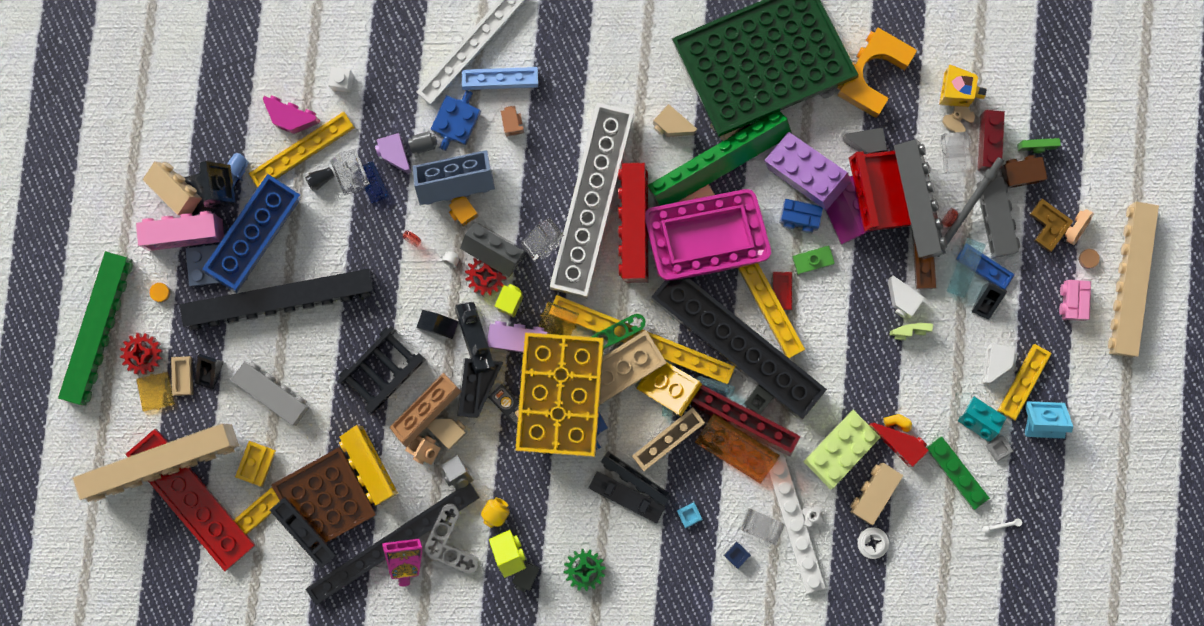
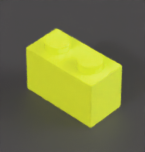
[494,284,523,317]
[489,530,526,578]

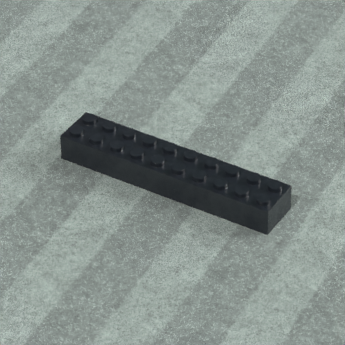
[651,278,827,420]

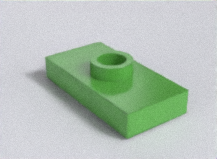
[1017,138,1061,153]
[792,246,835,275]

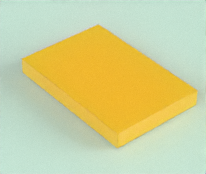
[636,363,702,416]

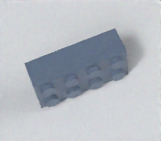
[413,150,495,205]

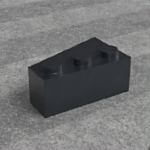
[457,358,504,418]

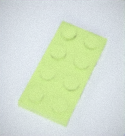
[803,410,881,490]

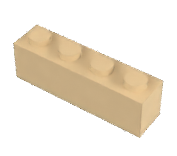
[632,408,705,471]

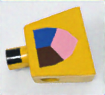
[939,65,987,107]

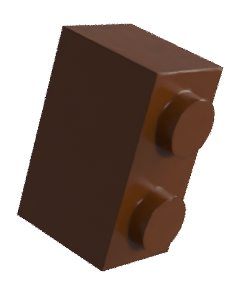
[1001,155,1047,189]

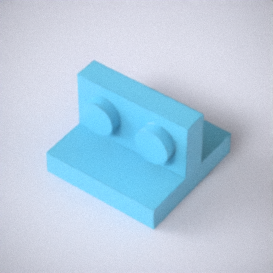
[1025,401,1073,438]

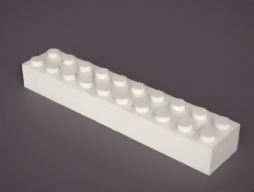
[550,103,634,298]

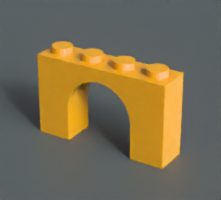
[837,28,917,118]

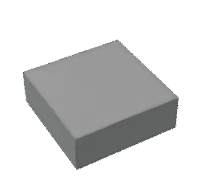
[985,435,1014,462]

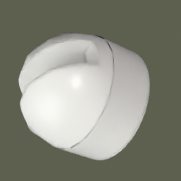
[442,251,459,268]

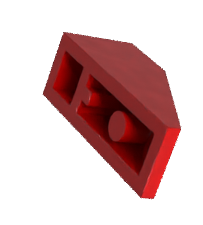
[869,422,929,467]

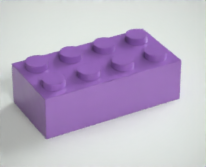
[764,132,851,211]

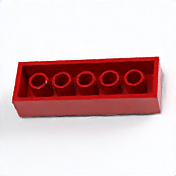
[618,163,649,283]

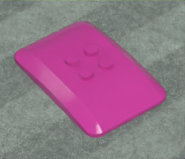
[645,189,771,280]

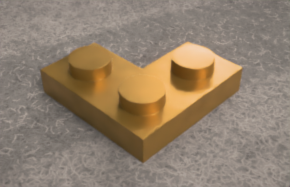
[1030,199,1073,253]

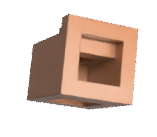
[501,106,524,137]

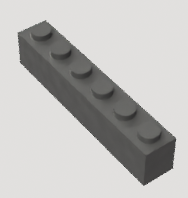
[894,139,947,259]

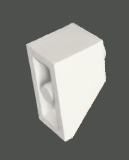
[888,276,925,318]
[982,344,1017,384]

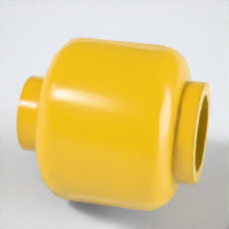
[481,498,510,528]

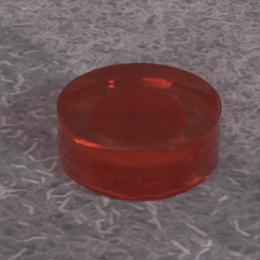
[942,208,959,227]
[402,230,421,247]

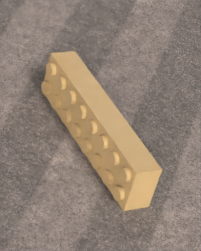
[72,423,239,502]

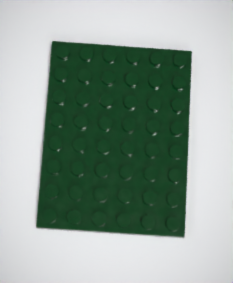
[672,0,859,137]

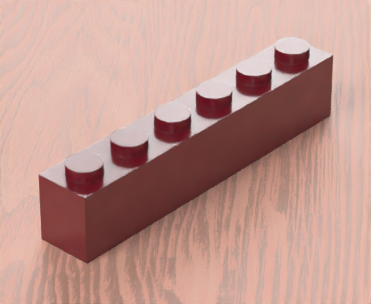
[690,385,801,457]

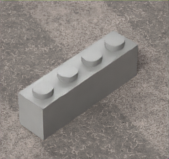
[231,361,310,426]

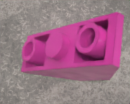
[263,95,320,134]

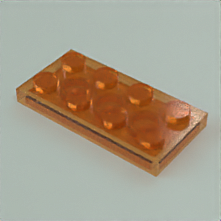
[695,414,780,484]

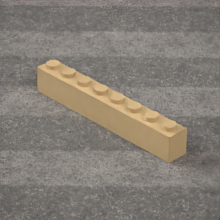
[1108,202,1159,358]

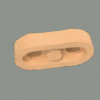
[1065,209,1094,245]

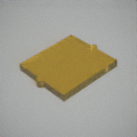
[539,301,579,336]
[136,372,175,412]

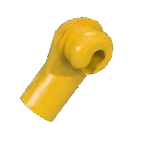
[883,414,912,432]

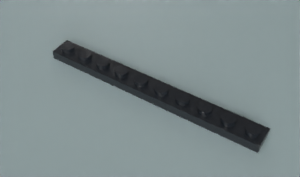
[306,483,480,605]

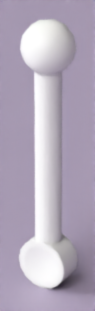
[983,519,1022,534]

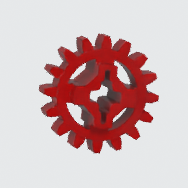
[465,258,507,296]
[120,333,164,375]

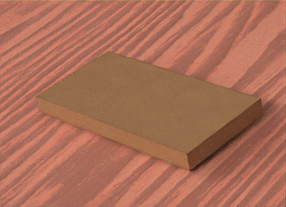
[390,373,462,447]

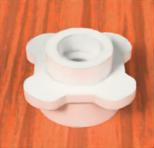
[802,506,823,527]

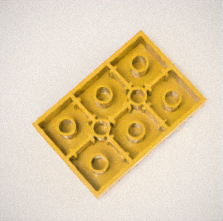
[516,333,604,457]

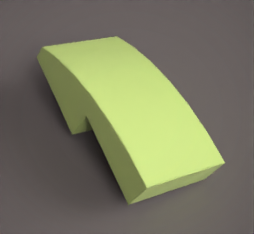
[890,323,933,340]

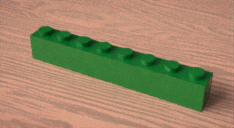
[647,111,792,206]
[58,251,133,406]

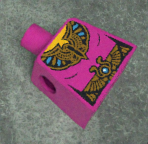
[382,539,422,587]

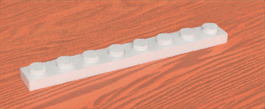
[417,0,526,106]
[760,443,825,594]

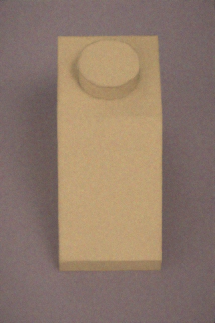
[653,104,697,137]
[427,419,467,449]

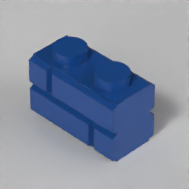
[779,199,823,233]

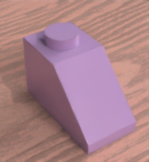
[375,133,412,174]

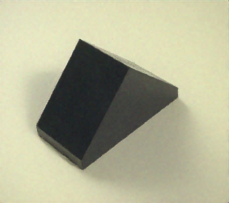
[972,283,1007,320]
[416,310,459,339]
[195,354,224,389]

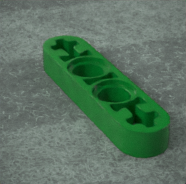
[591,314,646,350]

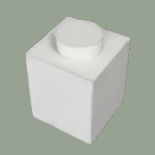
[328,67,354,93]

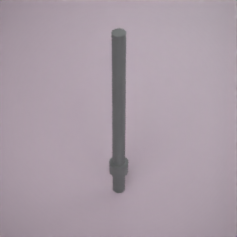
[937,157,1004,257]

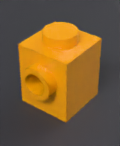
[449,196,478,227]

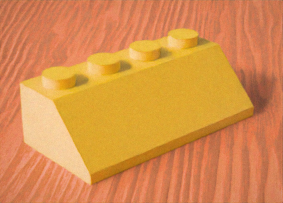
[339,425,399,505]

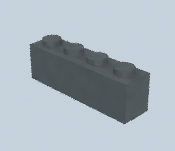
[976,177,1020,258]

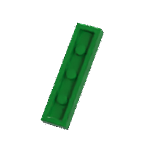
[926,436,990,510]

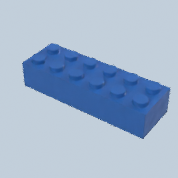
[202,174,301,293]

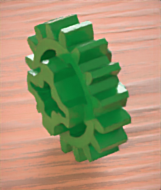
[563,548,606,591]

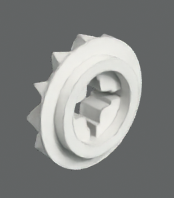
[858,527,889,559]

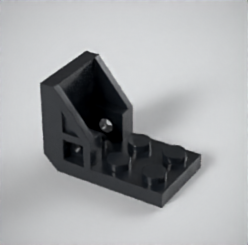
[184,161,236,215]

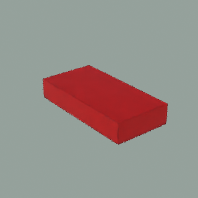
[772,272,792,311]

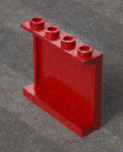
[849,151,912,232]

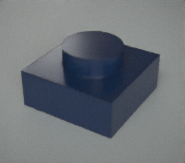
[723,541,751,569]

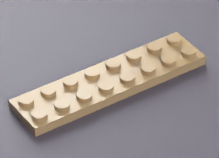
[515,330,667,417]

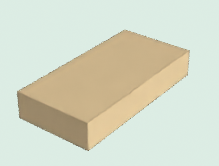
[171,356,193,396]

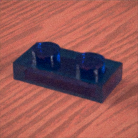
[356,161,389,204]

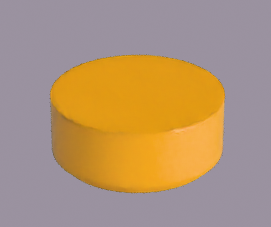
[149,283,170,302]

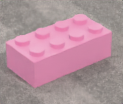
[136,211,224,251]

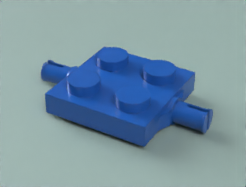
[431,90,481,151]

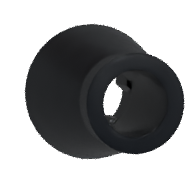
[305,167,335,191]

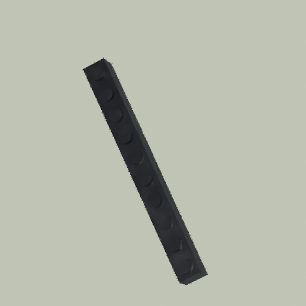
[179,268,376,331]

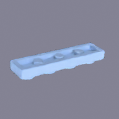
[462,67,538,90]

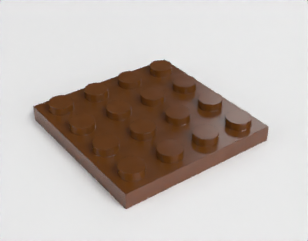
[271,447,377,547]

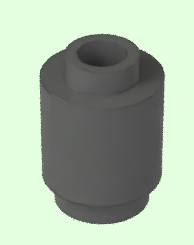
[408,131,438,154]

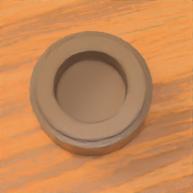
[1079,249,1100,269]

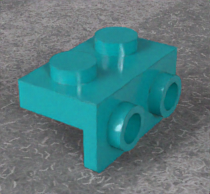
[958,396,1007,442]

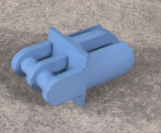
[228,153,249,187]

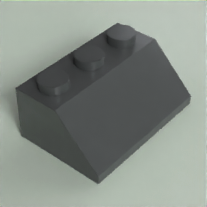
[460,223,527,277]

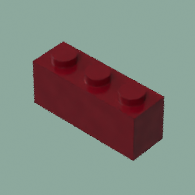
[977,110,1005,171]

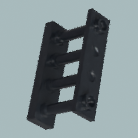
[337,326,426,414]

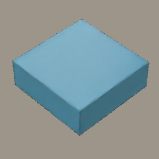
[677,502,703,528]

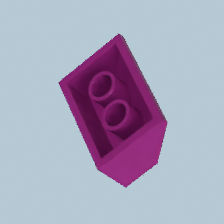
[825,176,872,245]

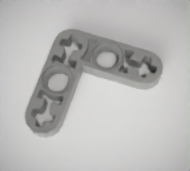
[425,504,478,573]

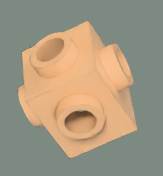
[405,435,441,465]

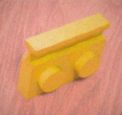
[235,441,276,487]

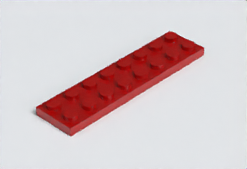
[125,429,256,572]

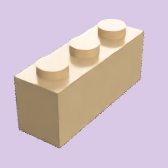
[142,161,202,215]
[850,463,904,525]

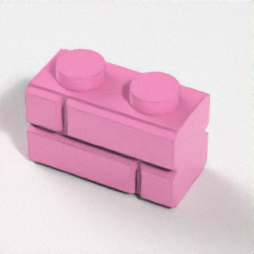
[1059,280,1091,321]

